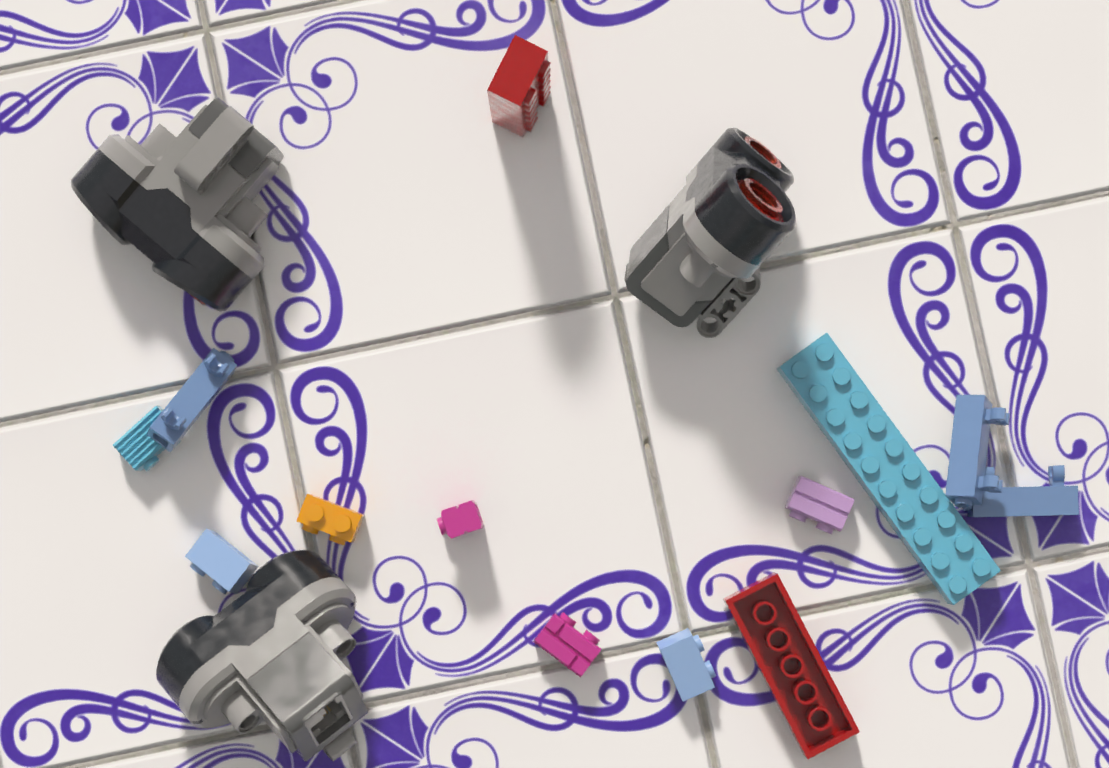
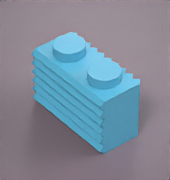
[113,406,181,471]

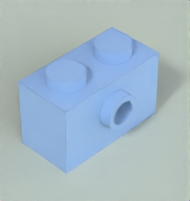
[185,528,259,594]
[656,628,716,702]

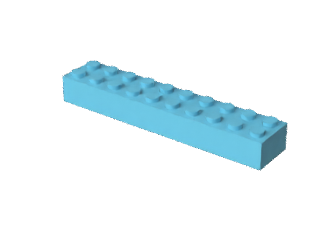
[776,333,1001,605]

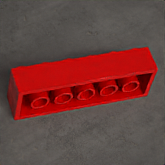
[487,35,551,137]
[723,572,860,759]

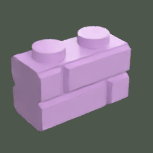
[785,476,855,534]

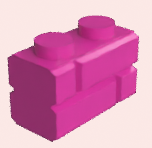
[437,500,484,539]
[533,612,601,678]

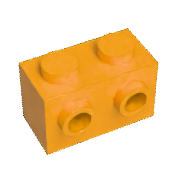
[296,494,365,546]

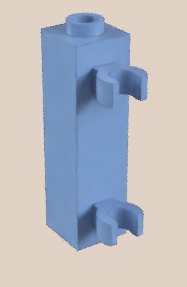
[147,348,237,453]
[945,395,1010,508]
[963,465,1079,517]

